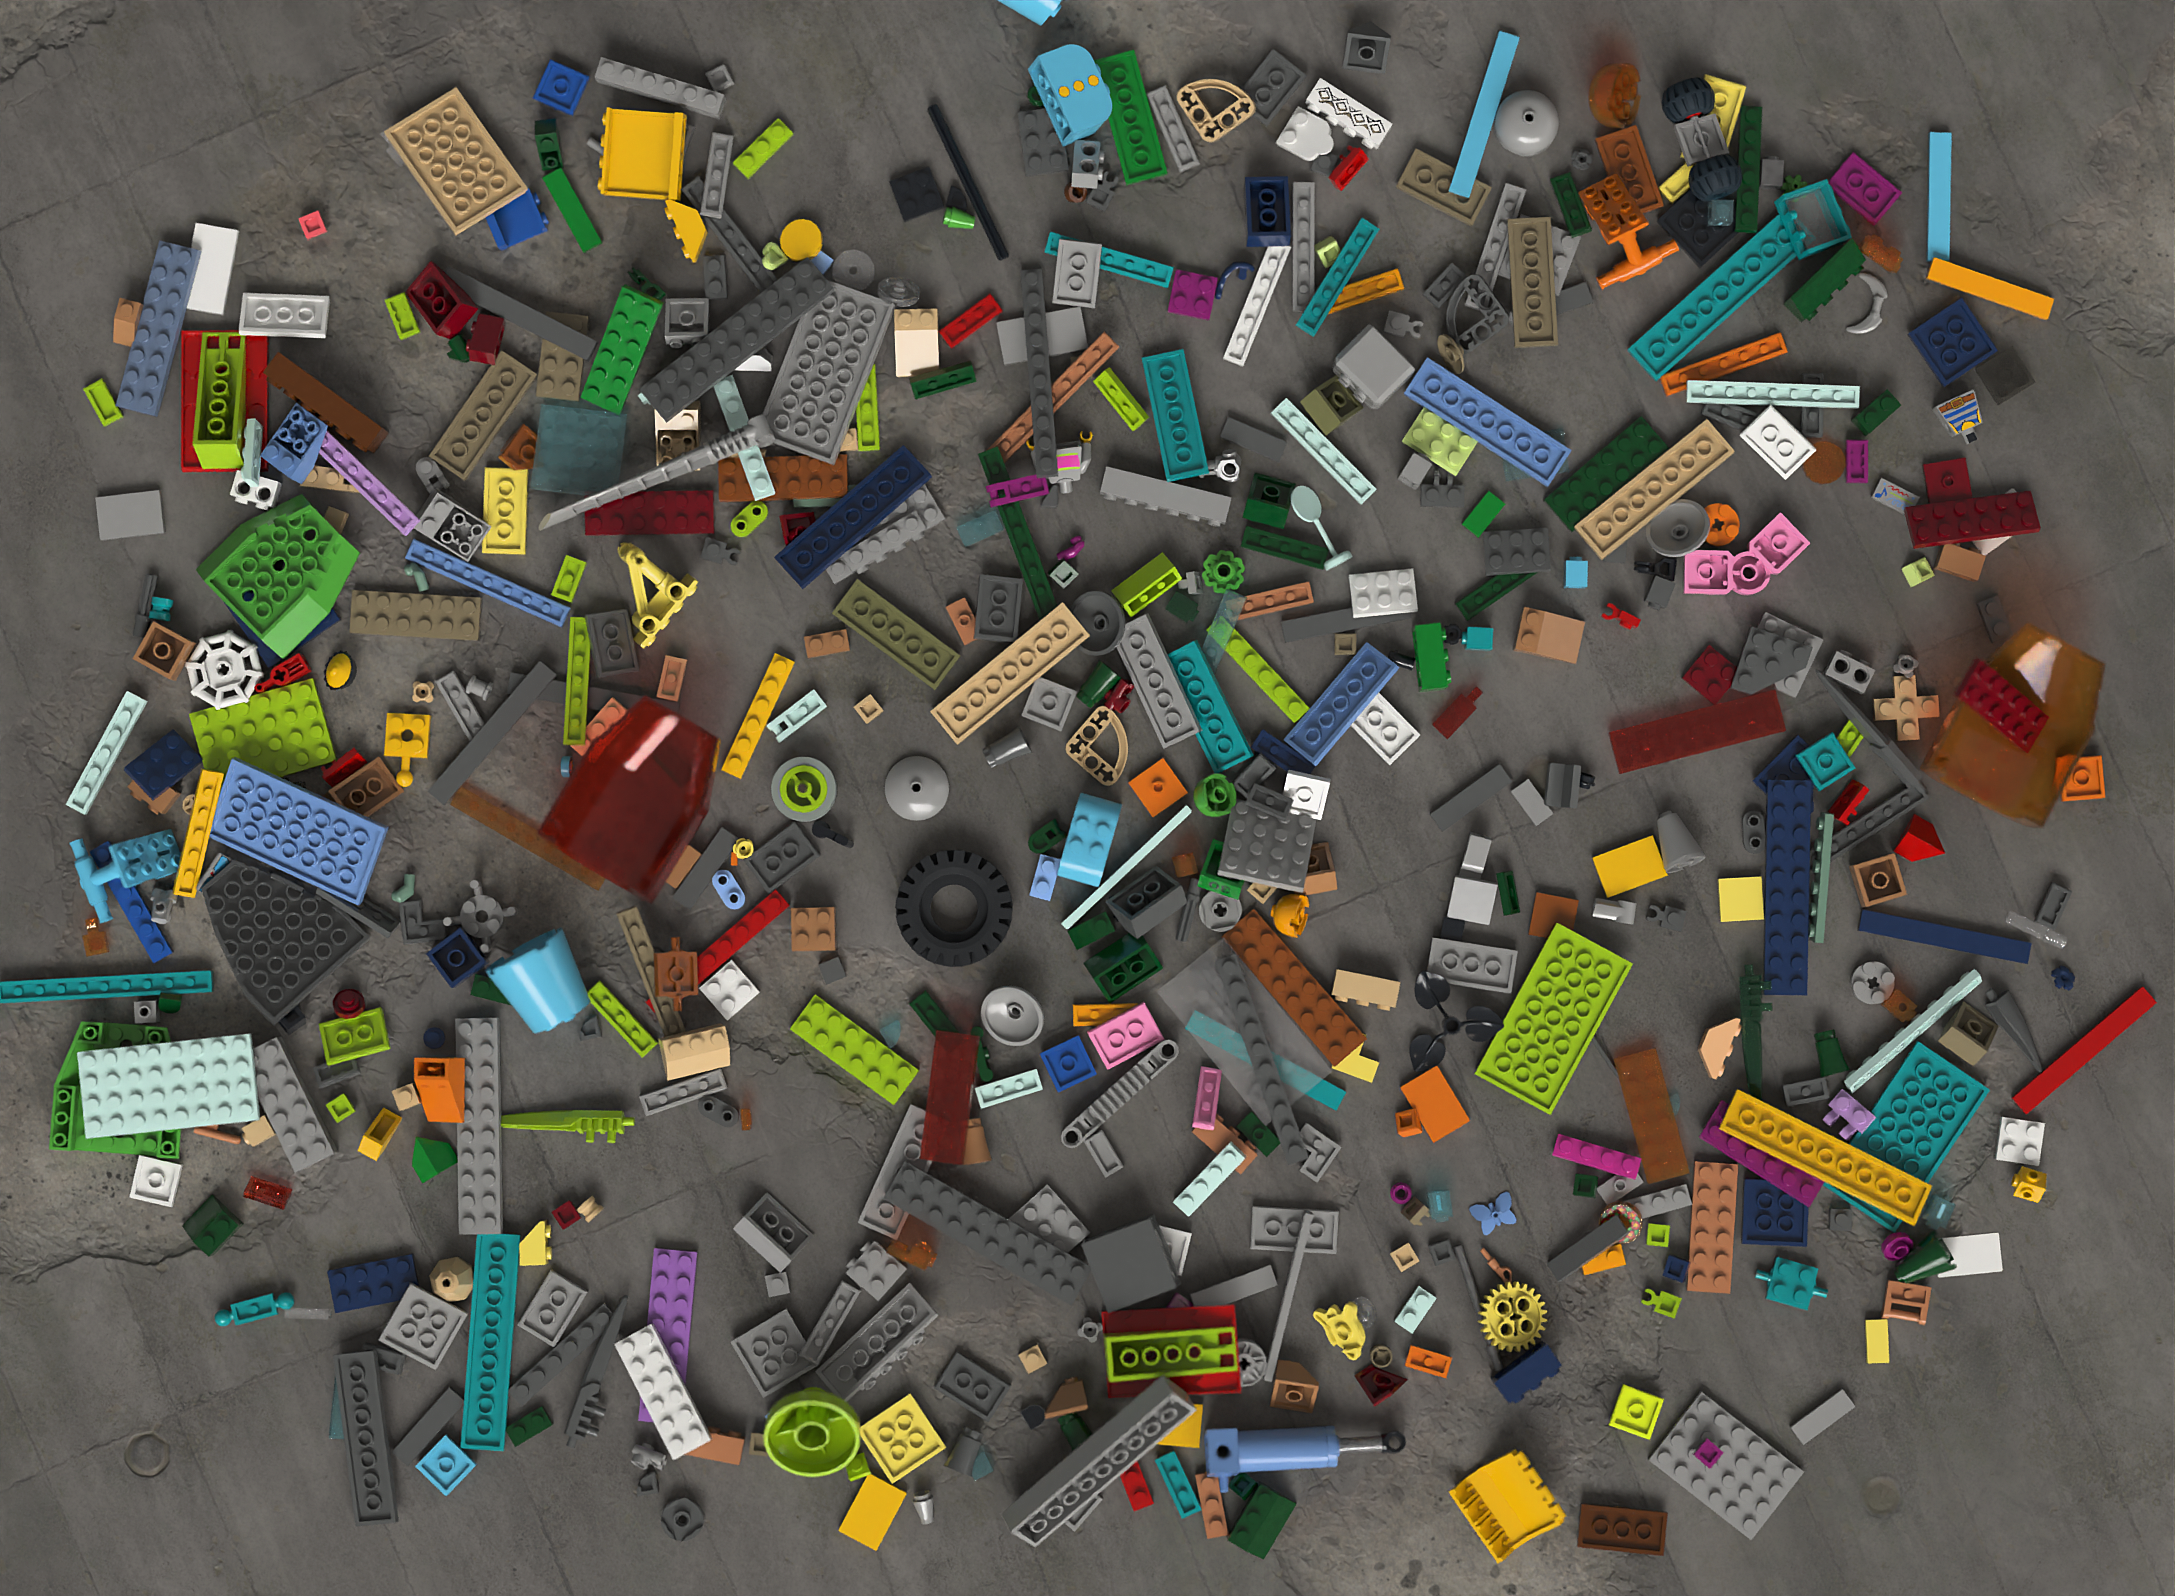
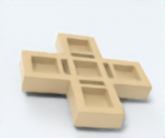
[1872,675,1940,741]

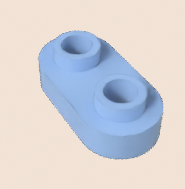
[712,870,746,909]

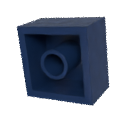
[426,928,489,988]

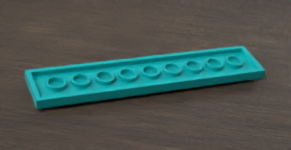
[1627,214,1816,382]
[461,1233,521,1451]

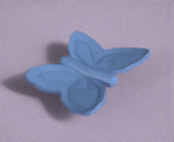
[1469,1192,1516,1235]

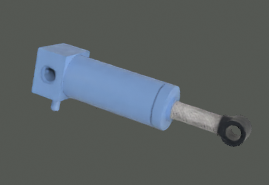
[1204,1426,1406,1492]

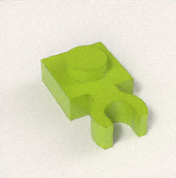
[1641,1289,1682,1319]

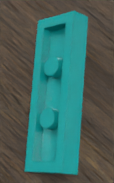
[1155,1450,1202,1519]

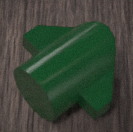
[447,334,472,363]

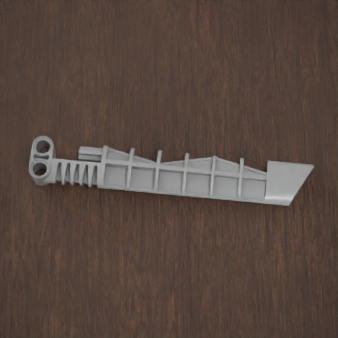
[538,415,776,531]

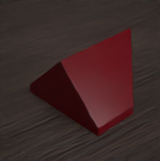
[779,512,816,546]
[1354,1364,1408,1407]

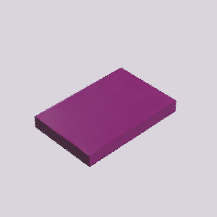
[1828,152,1902,226]

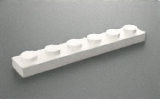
[1223,246,1291,367]

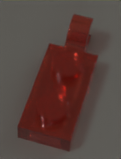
[1432,687,1483,739]

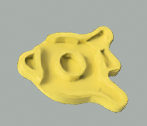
[1313,1302,1365,1360]

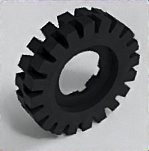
[895,850,1013,967]

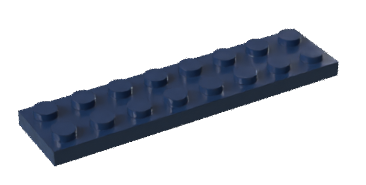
[774,445,932,589]

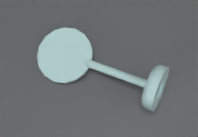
[1291,486,1353,571]

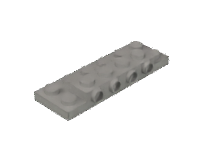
[826,484,945,584]
[815,1283,938,1402]

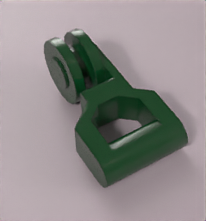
[627,267,667,300]

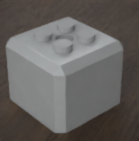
[1333,324,1415,409]

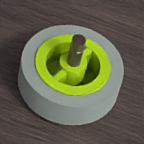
[771,757,837,822]

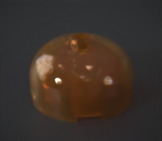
[1588,63,1641,128]

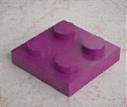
[1168,269,1218,321]

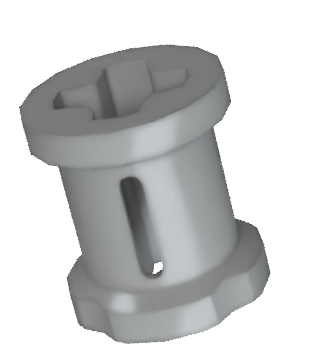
[466,675,493,701]

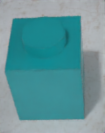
[1461,627,1493,651]

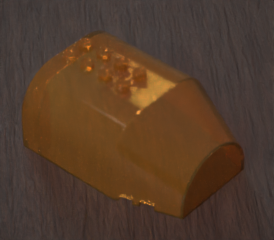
[1920,622,2106,828]

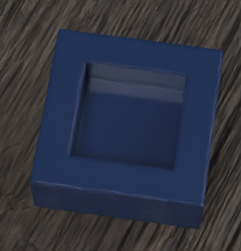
[1662,1255,1691,1283]

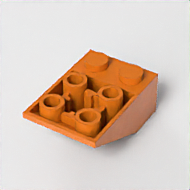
[414,1057,465,1123]

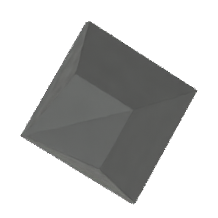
[1343,21,1391,74]

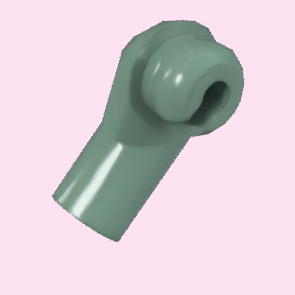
[404,562,429,591]
[391,874,415,903]

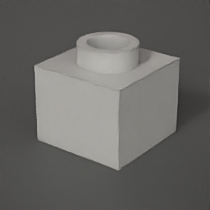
[134,1000,160,1023]

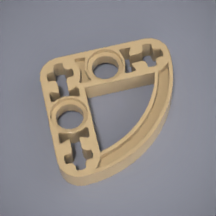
[1177,79,1256,142]
[1066,706,1128,786]

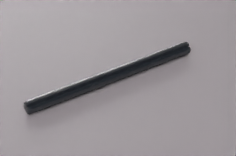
[927,104,1009,261]

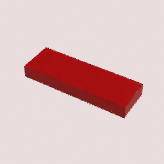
[939,294,1003,349]

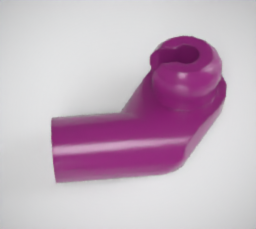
[1057,535,1085,561]

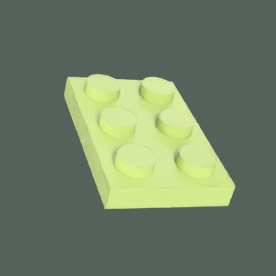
[1402,407,1478,476]

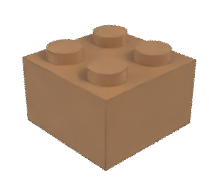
[133,621,196,681]
[1849,853,1907,907]
[791,907,836,951]

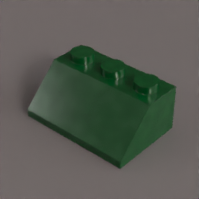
[1083,933,1163,1003]
[1227,1481,1297,1560]

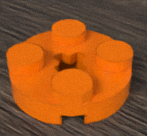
[1704,503,1740,547]

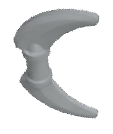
[1846,273,1888,334]

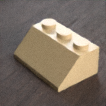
[658,1023,730,1081]

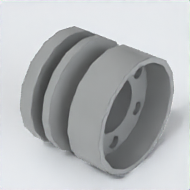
[1237,1338,1267,1387]

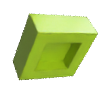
[326,1093,356,1123]
[1646,1223,1670,1247]
[845,1452,871,1481]

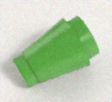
[943,206,975,229]

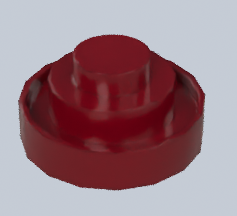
[333,989,365,1019]

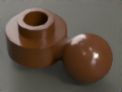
[1064,182,1087,203]

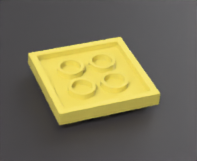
[860,1393,946,1484]

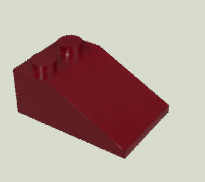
[405,261,479,339]

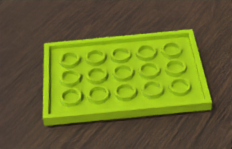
[189,678,337,795]

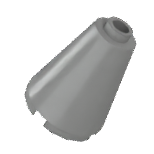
[1657,811,1705,873]

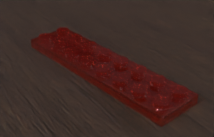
[1608,690,1786,774]

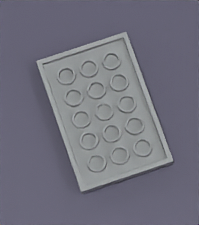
[1648,1391,1804,1540]

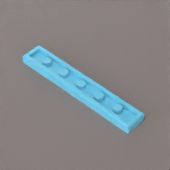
[1927,132,1951,262]

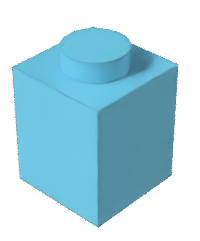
[1563,557,1588,588]

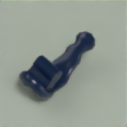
[1215,261,1255,300]

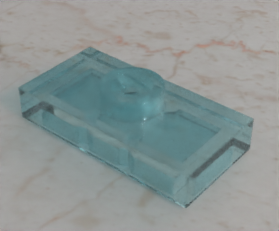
[956,510,1004,547]

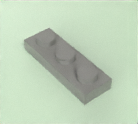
[1623,1184,1692,1221]

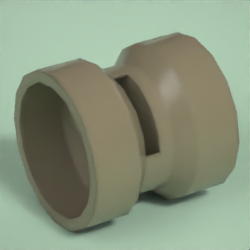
[1370,1344,1392,1367]

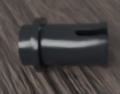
[1388,650,1416,671]

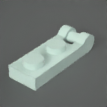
[767,689,827,743]

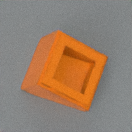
[1395,1108,1422,1137]

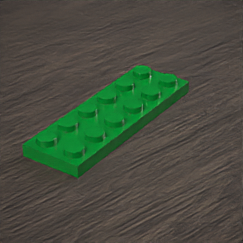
[1094,50,1168,185]
[581,284,664,415]

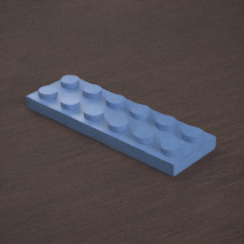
[1284,642,1399,766]

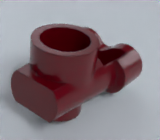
[1104,678,1135,713]

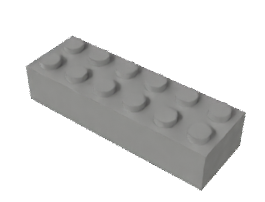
[253,1036,338,1173]

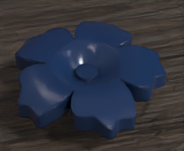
[2051,965,2075,991]

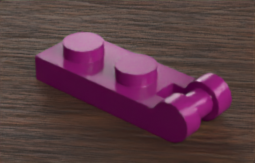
[986,474,1049,508]

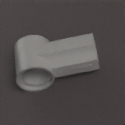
[1592,898,1637,925]

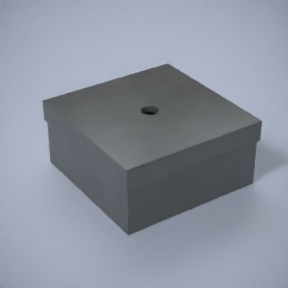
[1082,1213,1182,1313]

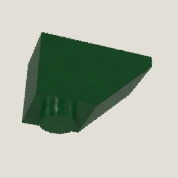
[1067,912,1115,950]

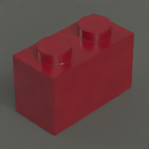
[466,314,505,365]

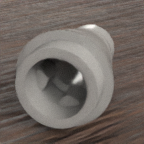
[912,1490,934,1524]

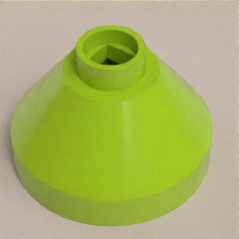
[764,1387,860,1477]

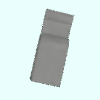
[1459,832,1492,879]

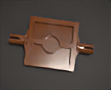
[654,937,698,1011]

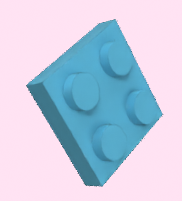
[415,1434,477,1496]

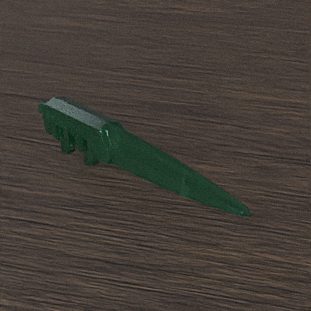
[1739,964,1773,1101]

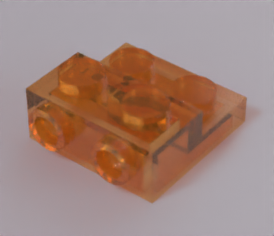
[1858,234,1904,273]
[886,1240,938,1271]

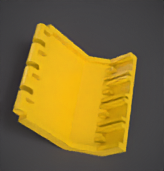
[1449,1449,1567,1563]

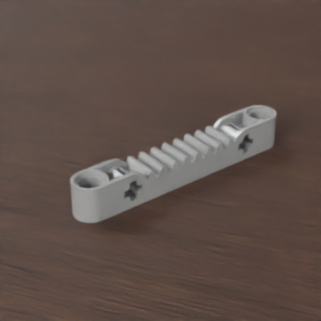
[1061,1039,1179,1148]

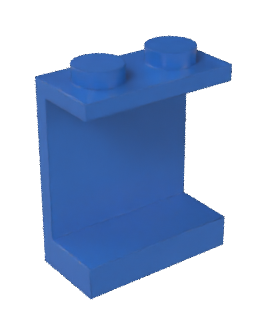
[485,188,549,250]

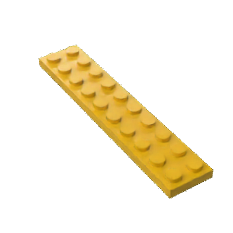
[1718,1089,1932,1225]

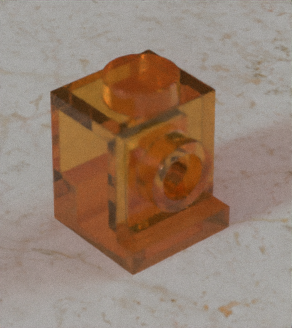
[1172,852,1198,878]
[1881,989,1917,1022]

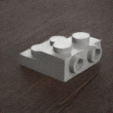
[665,298,710,348]
[846,1240,907,1301]

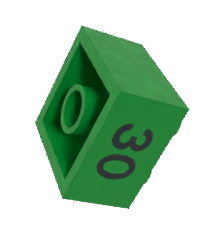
[1197,839,1245,900]

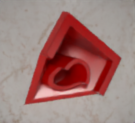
[1893,814,1945,862]

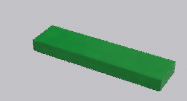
[543,168,602,253]

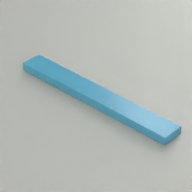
[1448,31,1520,198]

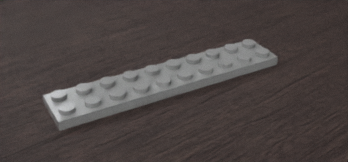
[455,1018,503,1235]

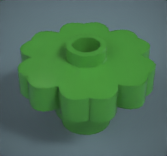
[1202,550,1245,594]

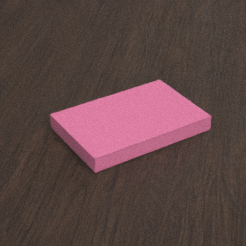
[1087,1001,1165,1070]

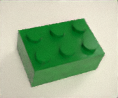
[1412,622,1451,692]

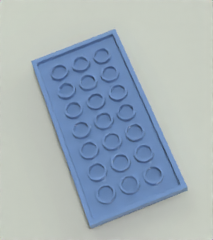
[209,757,389,905]

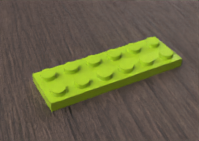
[790,994,919,1105]

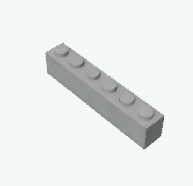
[595,57,726,119]
[1100,466,1232,527]

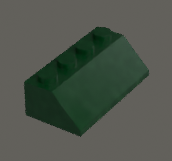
[1783,239,1866,323]

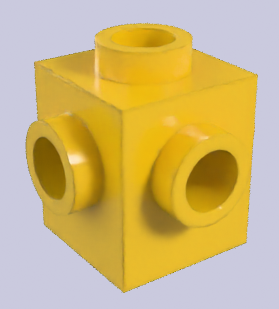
[2011,1166,2047,1203]

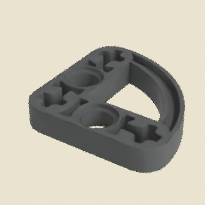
[1446,274,1509,354]

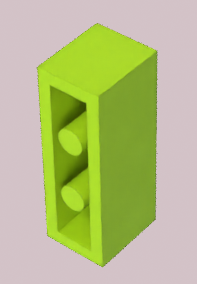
[1111,552,1182,617]

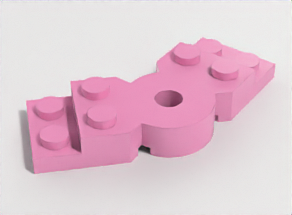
[1683,512,1810,595]

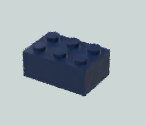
[1244,176,1291,247]
[1490,1340,1562,1404]

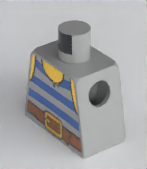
[1932,390,1982,444]

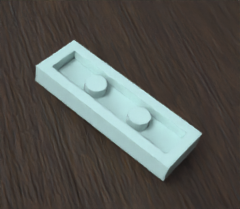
[241,418,263,487]
[975,1069,1043,1109]

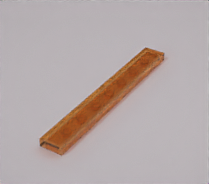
[450,786,610,891]

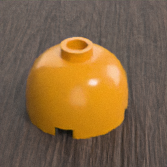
[1271,894,1309,938]

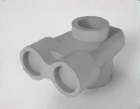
[151,888,178,924]
[631,1443,667,1470]

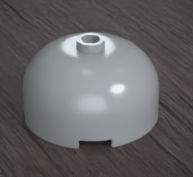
[1494,90,1559,156]

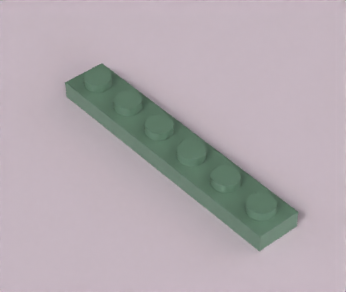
[1808,812,1834,943]

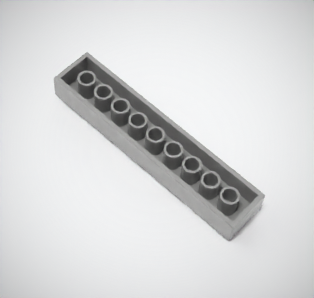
[1001,1376,1196,1547]

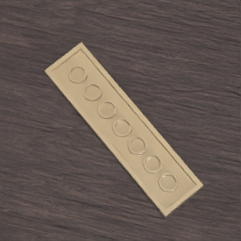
[1574,419,1735,560]
[930,602,1090,745]

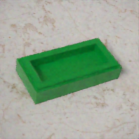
[1462,491,1505,538]

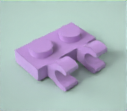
[1823,1089,1876,1141]

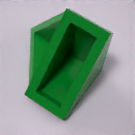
[412,1137,458,1184]

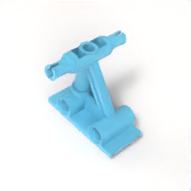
[69,829,181,924]

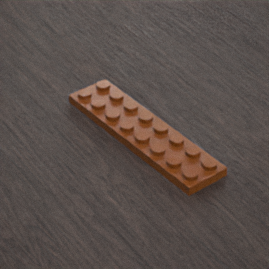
[1222,909,1367,1067]

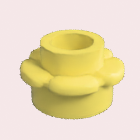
[733,838,753,859]

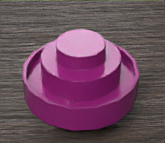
[1881,1232,1913,1261]

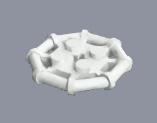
[185,630,264,710]

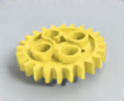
[1478,1281,1547,1352]

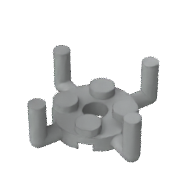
[443,880,518,953]

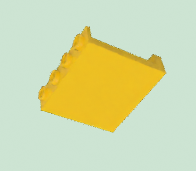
[598,107,687,201]

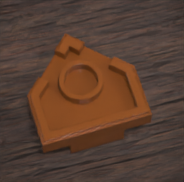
[498,423,545,471]

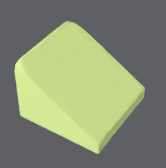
[1314,236,1341,268]
[1902,557,1935,587]

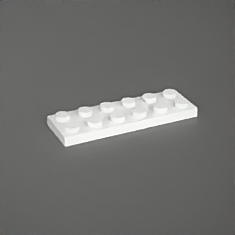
[614,1323,712,1460]

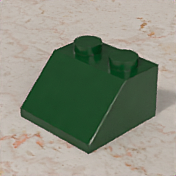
[1242,472,1296,529]
[182,1194,243,1257]

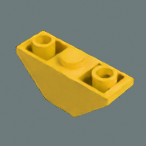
[664,199,708,263]

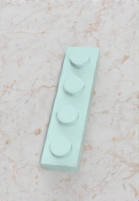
[1173,1141,1246,1217]

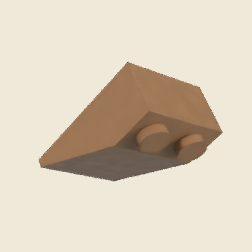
[1513,607,1585,664]
[322,757,404,817]

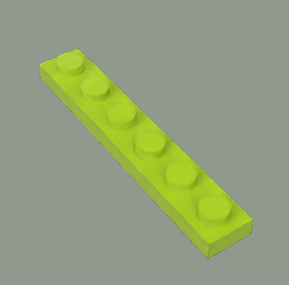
[1206,615,1310,723]
[563,617,591,746]

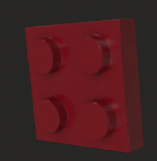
[1681,645,1737,705]

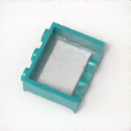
[1774,179,1852,260]

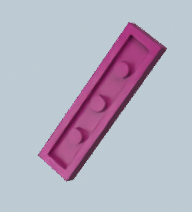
[1552,1134,1642,1180]

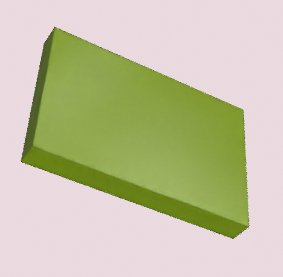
[319,1007,391,1066]

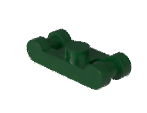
[971,1026,993,1081]

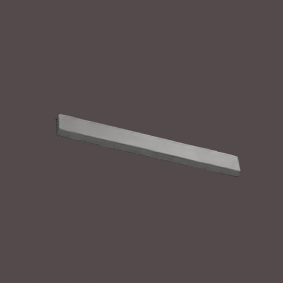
[1263,1210,1313,1382]

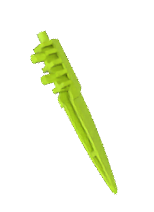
[501,1110,635,1143]

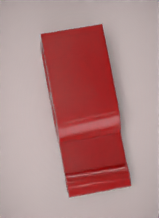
[254,653,312,693]

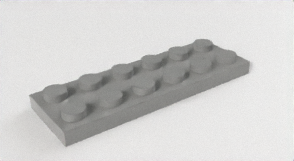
[1117,613,1203,749]
[858,1104,950,1240]

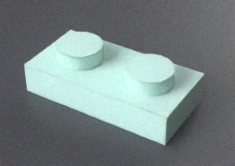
[1394,1285,1436,1334]

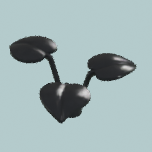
[1409,971,1504,1072]

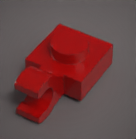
[1601,603,1641,630]

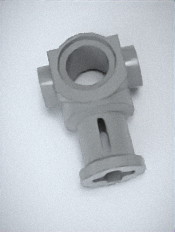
[1199,449,1242,482]

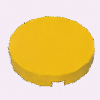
[780,219,823,262]

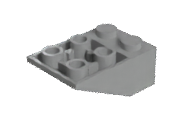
[414,487,492,562]

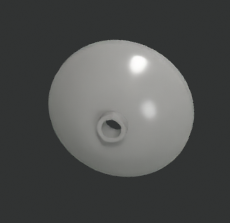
[1646,499,1710,557]
[885,756,949,821]
[981,986,1044,1046]

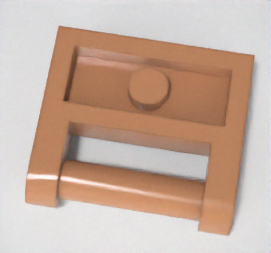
[1881,1280,1931,1325]

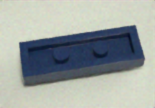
[1250,729,1315,774]

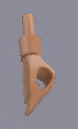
[1480,1247,1512,1285]

